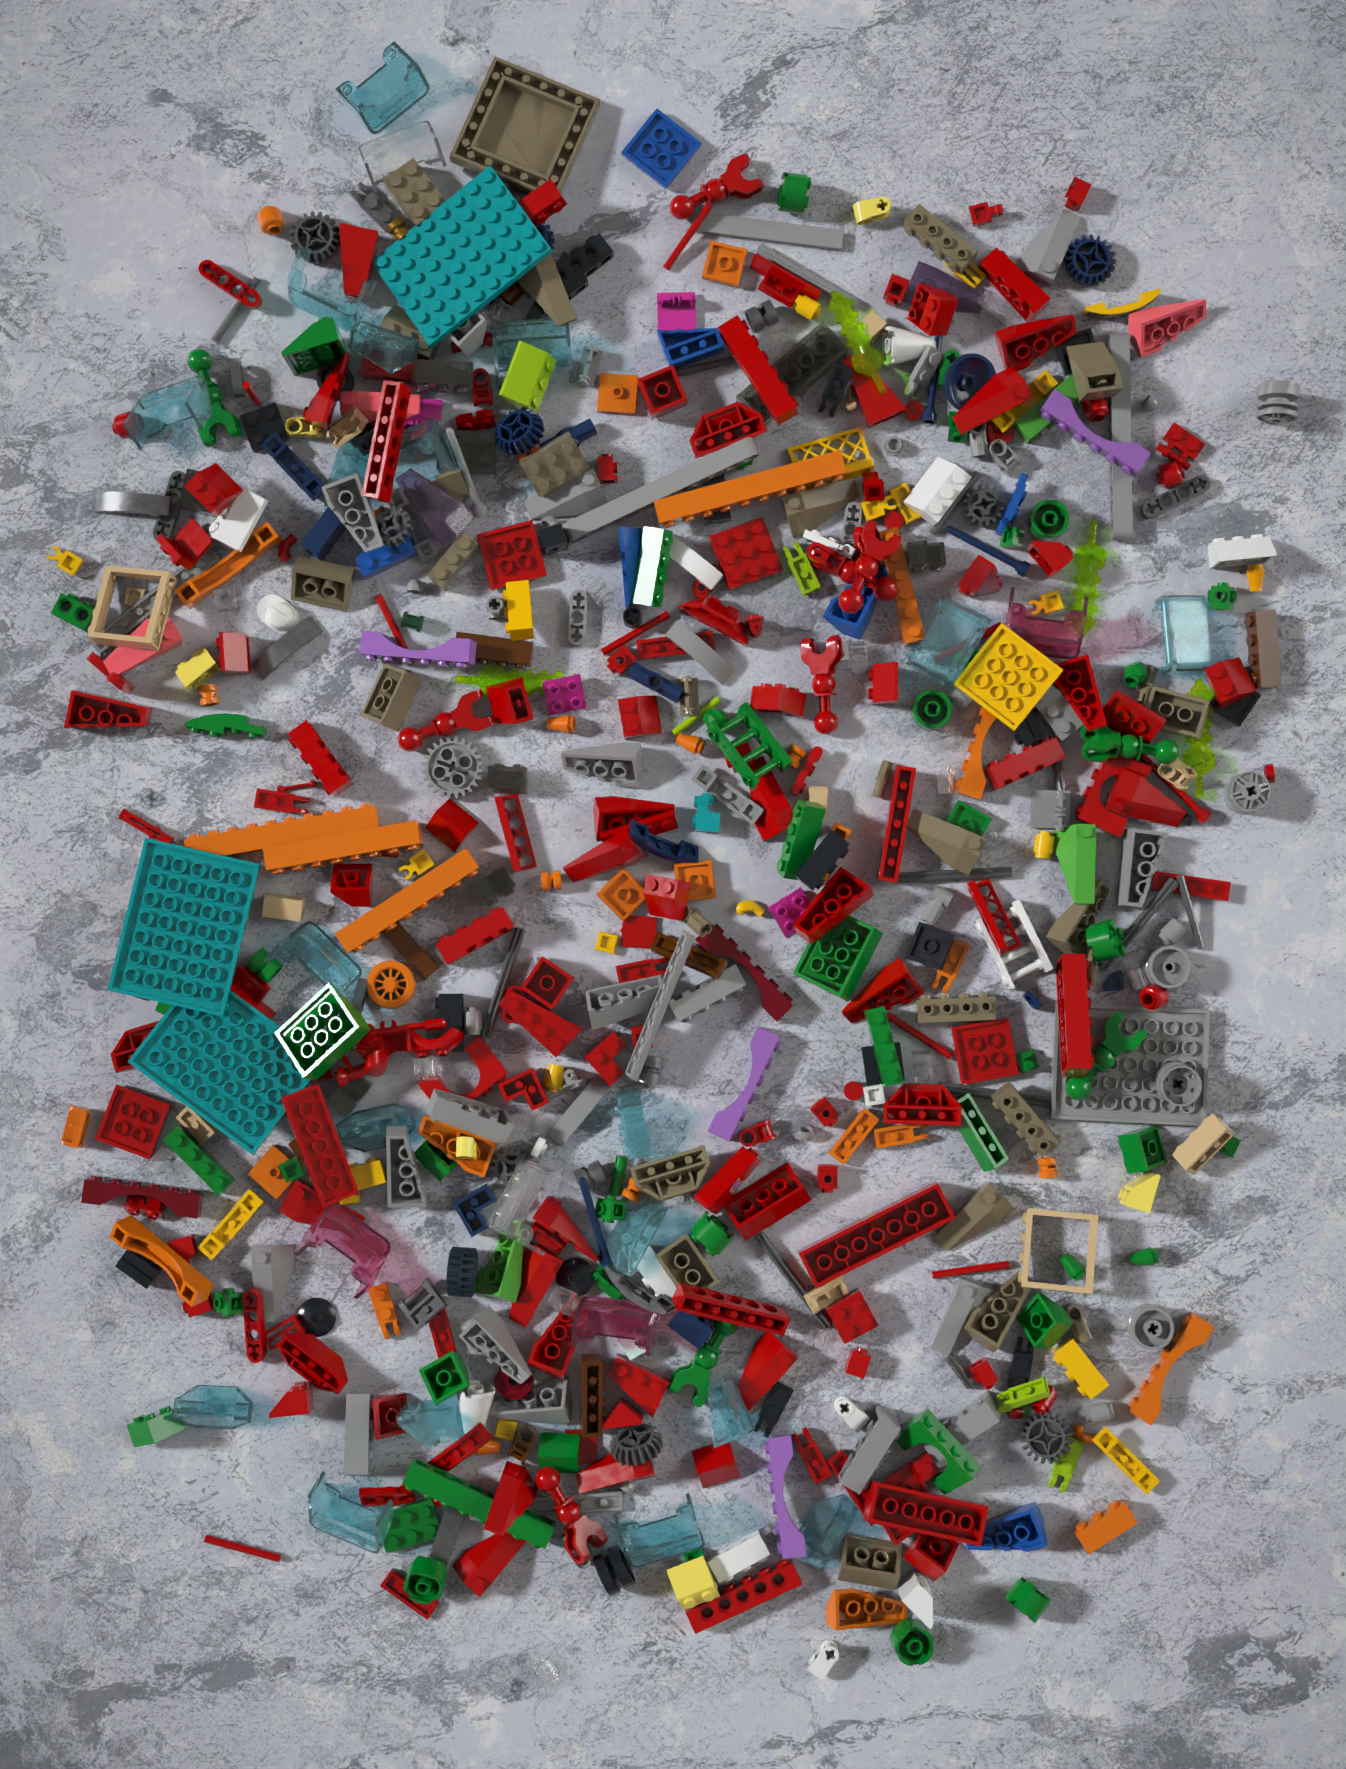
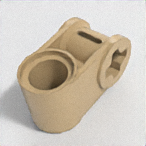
[1158,759,1197,791]
[808,786,828,822]

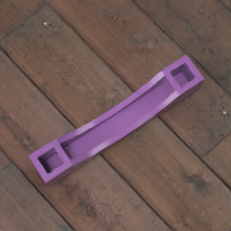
[1039,389,1151,476]
[359,631,477,668]
[707,1026,781,1142]
[764,1435,807,1559]

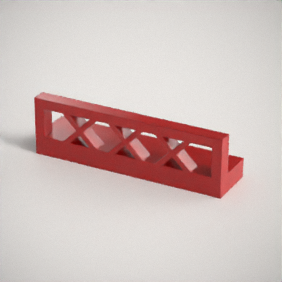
[494,793,537,873]
[967,878,1022,956]

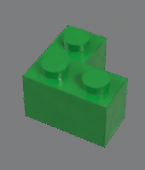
[127,1405,186,1447]

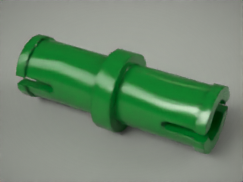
[609,1155,628,1196]

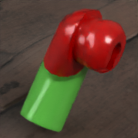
[1006,1403,1032,1419]

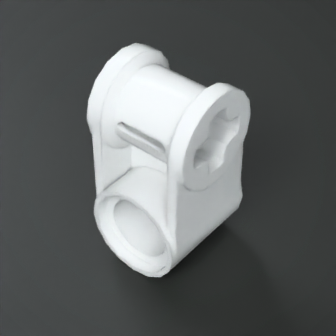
[834,1396,871,1433]
[805,1640,839,1681]

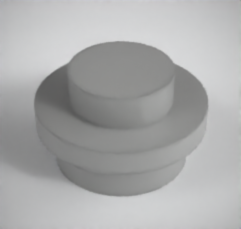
[884,436,903,456]

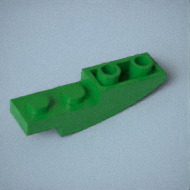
[185,713,267,739]

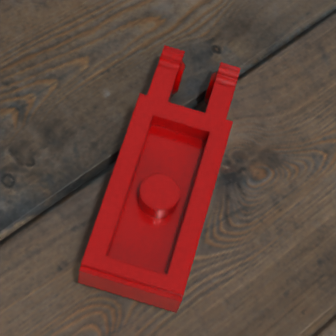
[790,746,823,796]
[254,788,311,814]
[616,957,670,983]
[792,1427,833,1485]
[359,1484,416,1507]

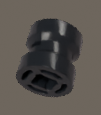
[623,607,642,629]

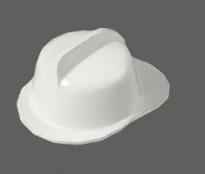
[257,594,300,634]

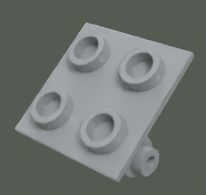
[1030,790,1071,831]

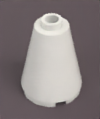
[881,326,936,366]
[457,1380,495,1433]

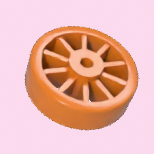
[366,960,416,1009]

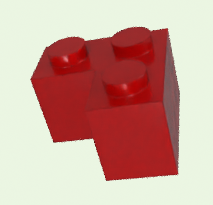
[750,683,806,717]
[584,1031,626,1086]
[497,1067,550,1111]

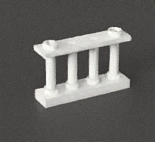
[974,899,1053,989]

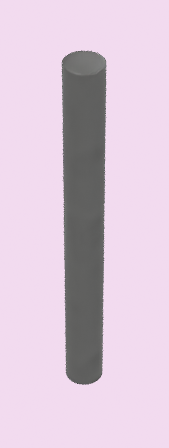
[211,276,260,344]
[929,471,981,536]
[1176,875,1205,950]

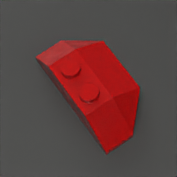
[689,402,768,459]
[679,596,748,647]
[111,1021,159,1073]
[883,1083,962,1126]
[277,1333,348,1394]

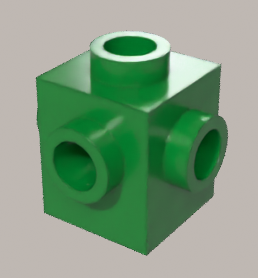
[1207,582,1237,611]
[595,1195,627,1223]
[214,1288,244,1317]

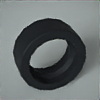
[316,361,354,400]

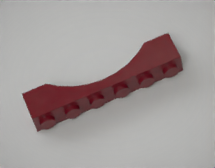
[695,923,794,1022]
[81,1175,204,1219]

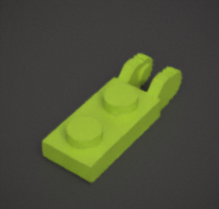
[782,541,821,597]
[996,1377,1050,1413]
[1048,1436,1085,1493]

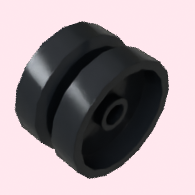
[593,1544,636,1597]

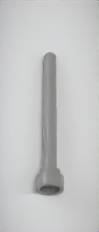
[446,428,488,517]

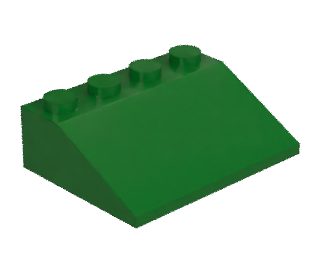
[281,316,347,376]
[793,916,883,1002]
[275,982,371,1080]

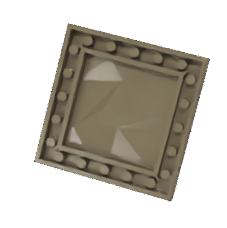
[450,56,600,194]

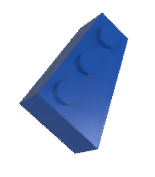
[657,328,724,369]
[355,524,418,580]

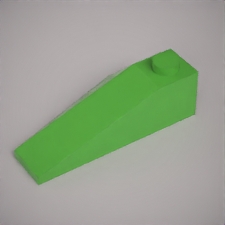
[1053,824,1096,905]
[475,1219,524,1303]

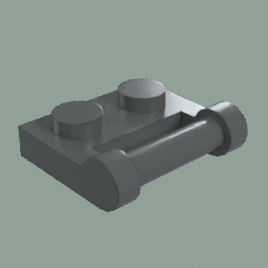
[398,1278,447,1330]

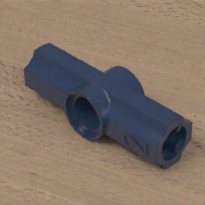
[539,419,597,447]
[627,662,685,704]

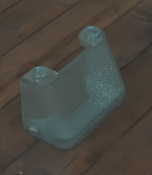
[335,41,429,134]
[1155,595,1214,676]
[906,597,991,688]

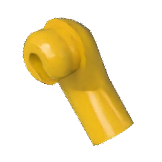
[736,900,765,917]

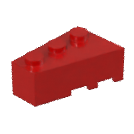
[608,1354,670,1418]

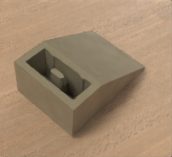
[1066,341,1123,402]

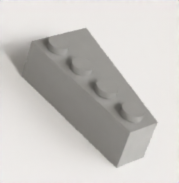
[669,964,747,1023]
[585,975,662,1031]
[386,1126,427,1208]
[838,1405,901,1495]

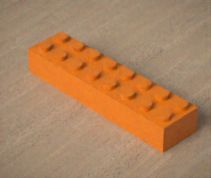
[262,820,424,875]
[335,848,480,954]

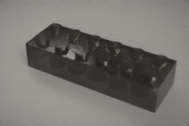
[736,321,848,425]

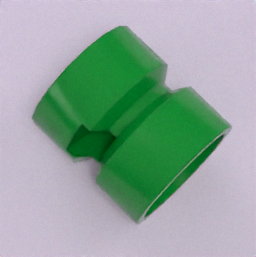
[246,948,283,984]

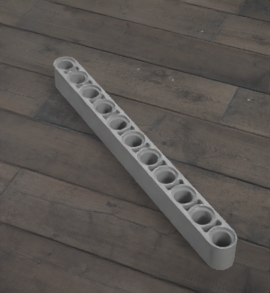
[1107,333,1133,540]
[562,437,759,544]

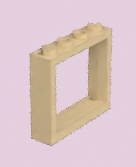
[87,566,177,651]
[1018,1208,1098,1294]

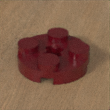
[494,1367,534,1401]

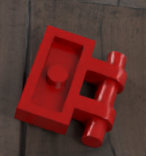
[1155,422,1205,471]

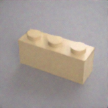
[1172,1113,1235,1175]

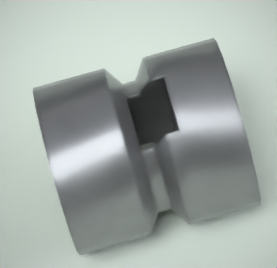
[744,299,779,334]
[638,1055,665,1085]
[573,1160,608,1192]

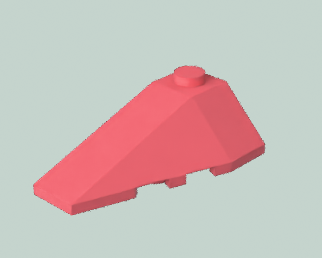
[1128,299,1206,358]

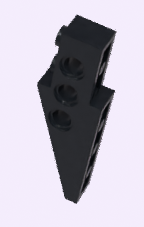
[523,233,614,332]

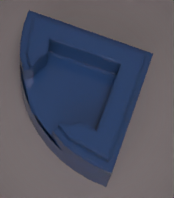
[1104,970,1124,991]
[1023,991,1043,1010]

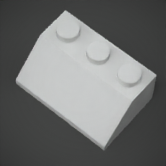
[903,457,972,526]
[208,487,268,552]
[1208,534,1277,568]
[897,1569,933,1629]

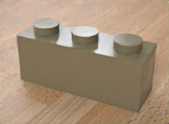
[427,531,480,591]

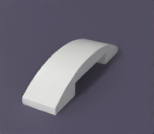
[669,537,723,591]

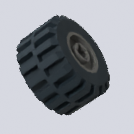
[446,1246,478,1298]

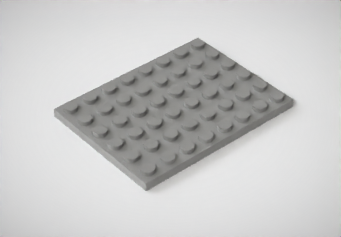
[1050,1003,1210,1126]

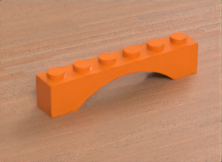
[174,521,282,609]
[878,527,926,646]
[955,707,997,801]
[109,1215,214,1307]
[1128,1312,1215,1426]

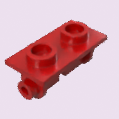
[455,408,496,434]
[744,614,764,638]
[123,1195,166,1220]
[527,1221,567,1257]

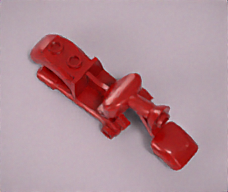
[334,1018,464,1088]

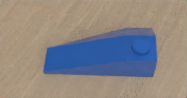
[619,526,642,609]
[823,563,888,640]
[965,1502,1048,1552]

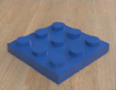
[621,108,702,189]

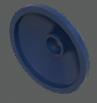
[944,353,996,410]

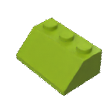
[499,341,557,412]

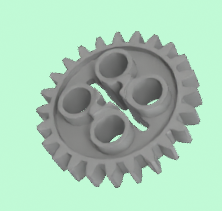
[421,736,484,799]

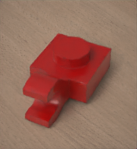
[968,202,1004,227]

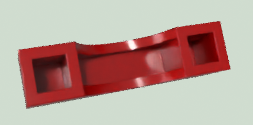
[167,1234,215,1317]

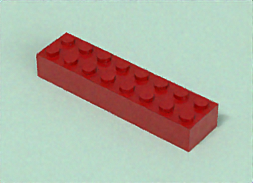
[797,1181,955,1288]

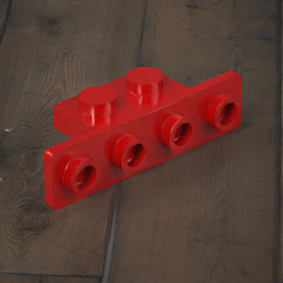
[750,254,822,308]
[230,964,276,1020]

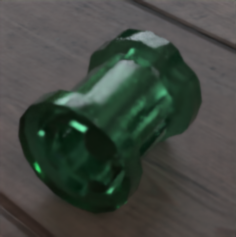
[401,611,424,633]

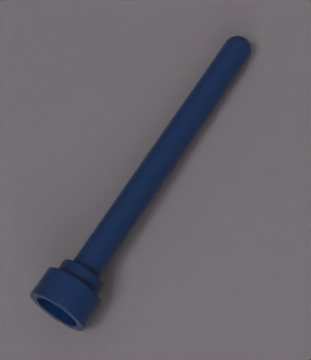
[921,336,943,424]
[946,525,1031,577]
[579,1177,615,1266]

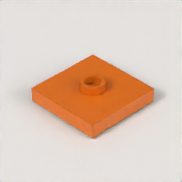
[702,240,748,288]
[597,373,638,415]
[673,860,716,902]
[596,867,645,922]
[247,1144,294,1199]

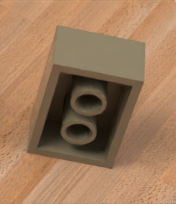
[383,157,445,226]
[519,431,590,497]
[1146,686,1211,741]

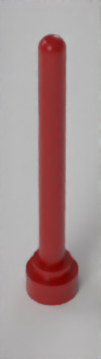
[1140,754,1213,824]

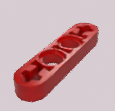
[198,260,262,310]
[242,1287,267,1363]

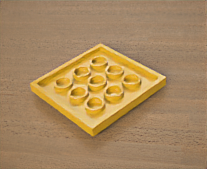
[953,623,1063,732]

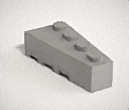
[1033,685,1083,742]
[1116,828,1169,908]
[426,1089,514,1145]
[922,1391,1001,1463]
[344,1394,375,1476]

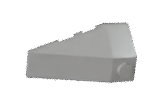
[561,743,643,788]

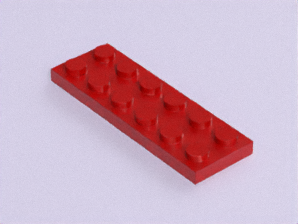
[280,1083,359,1208]

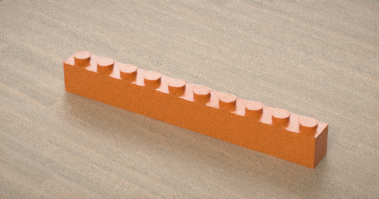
[654,450,847,528]
[184,803,380,857]

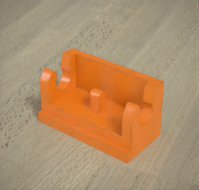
[60,1105,92,1149]

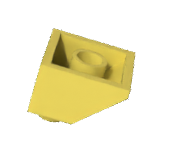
[175,648,221,692]
[1118,1172,1160,1213]
[667,1556,720,1610]

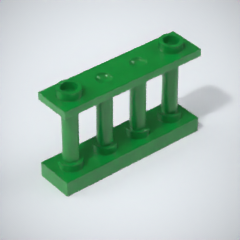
[707,702,793,791]

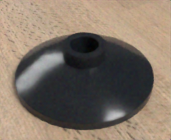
[556,1258,594,1297]
[297,1297,336,1337]

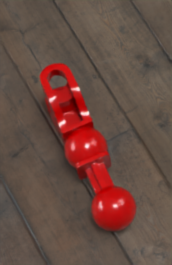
[670,154,765,220]
[838,519,902,613]
[807,542,898,601]
[801,635,843,735]
[398,689,496,752]
[536,1466,608,1564]

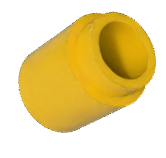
[793,295,822,321]
[1033,831,1055,859]
[543,1064,565,1093]

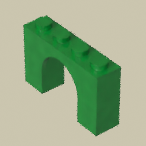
[896,1409,981,1495]

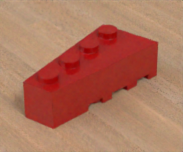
[978,247,1051,323]
[64,690,153,728]
[436,906,516,965]

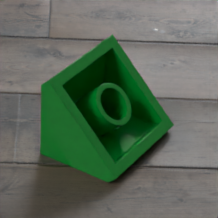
[538,1432,580,1474]

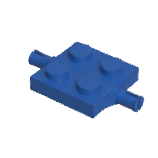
[995,473,1028,536]

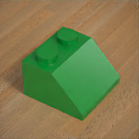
[1118,1125,1168,1174]
[414,1140,458,1181]
[1016,1292,1073,1349]
[419,1351,470,1405]

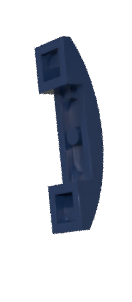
[261,432,325,501]
[630,820,699,863]

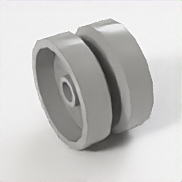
[1143,946,1192,989]
[1126,1304,1174,1350]

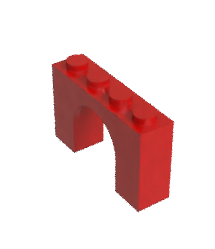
[1075,754,1152,838]
[418,1036,509,1100]

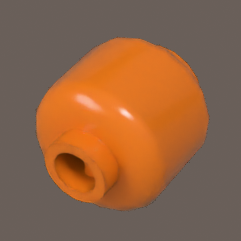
[257,205,285,236]

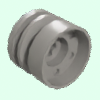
[1256,380,1300,423]
[1223,771,1271,814]
[1154,1062,1202,1106]

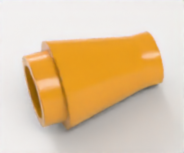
[1245,564,1265,592]

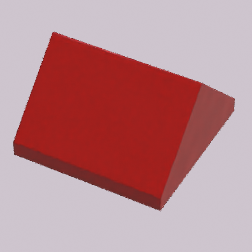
[425,799,479,852]
[373,1393,409,1440]
[603,1397,643,1429]
[692,1439,740,1489]

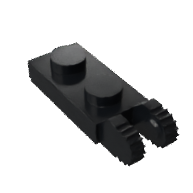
[818,361,854,417]
[1007,1336,1034,1390]
[753,1381,794,1438]

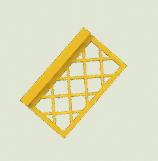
[787,427,874,491]

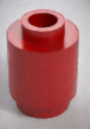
[1031,1385,1058,1414]

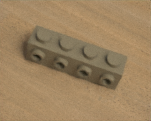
[903,204,978,275]
[915,993,996,1023]
[991,1081,1060,1158]

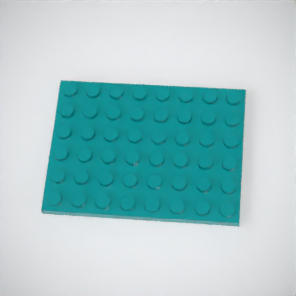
[372,166,553,348]
[107,838,261,1017]
[127,990,312,1156]

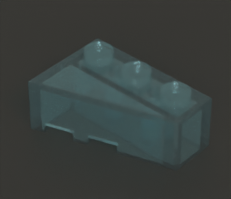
[348,321,419,374]
[614,1088,651,1160]
[707,1374,755,1448]

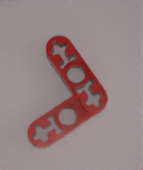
[86,651,135,694]

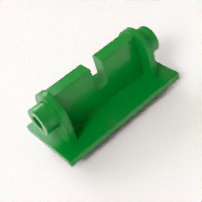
[593,1266,625,1304]

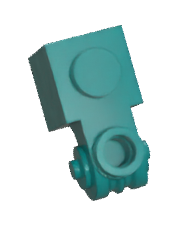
[692,793,720,833]

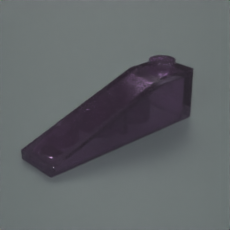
[902,261,987,314]
[395,468,475,546]

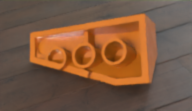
[418,1114,497,1178]
[826,1588,907,1630]

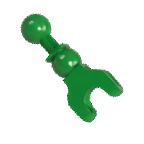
[187,349,242,448]
[1080,725,1179,764]
[1066,1010,1148,1100]
[667,1320,738,1408]

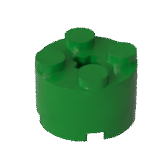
[777,172,811,214]
[1027,500,1069,542]
[911,690,952,731]
[1086,919,1126,963]
[690,1211,735,1257]
[404,1556,447,1604]
[1004,1576,1051,1623]
[889,1618,934,1666]

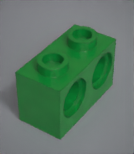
[51,593,96,633]

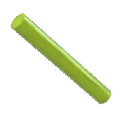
[671,696,721,737]

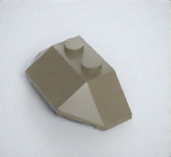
[630,1145,710,1201]

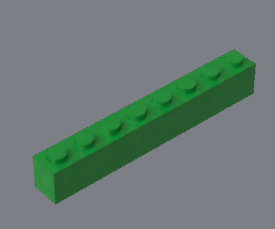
[402,1457,556,1549]

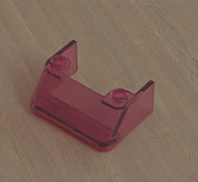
[1005,587,1088,660]
[294,1203,391,1299]
[571,1296,658,1356]

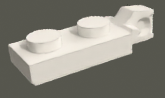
[803,530,856,560]

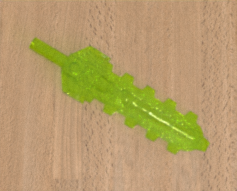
[827,290,887,394]
[1069,520,1107,639]
[455,665,566,697]
[1183,679,1216,798]

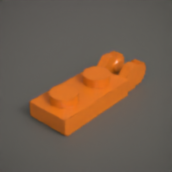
[931,939,970,994]
[873,1124,930,1149]
[367,1282,401,1340]

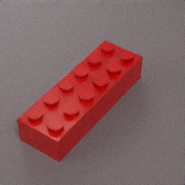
[1055,954,1095,1077]
[863,1480,989,1546]

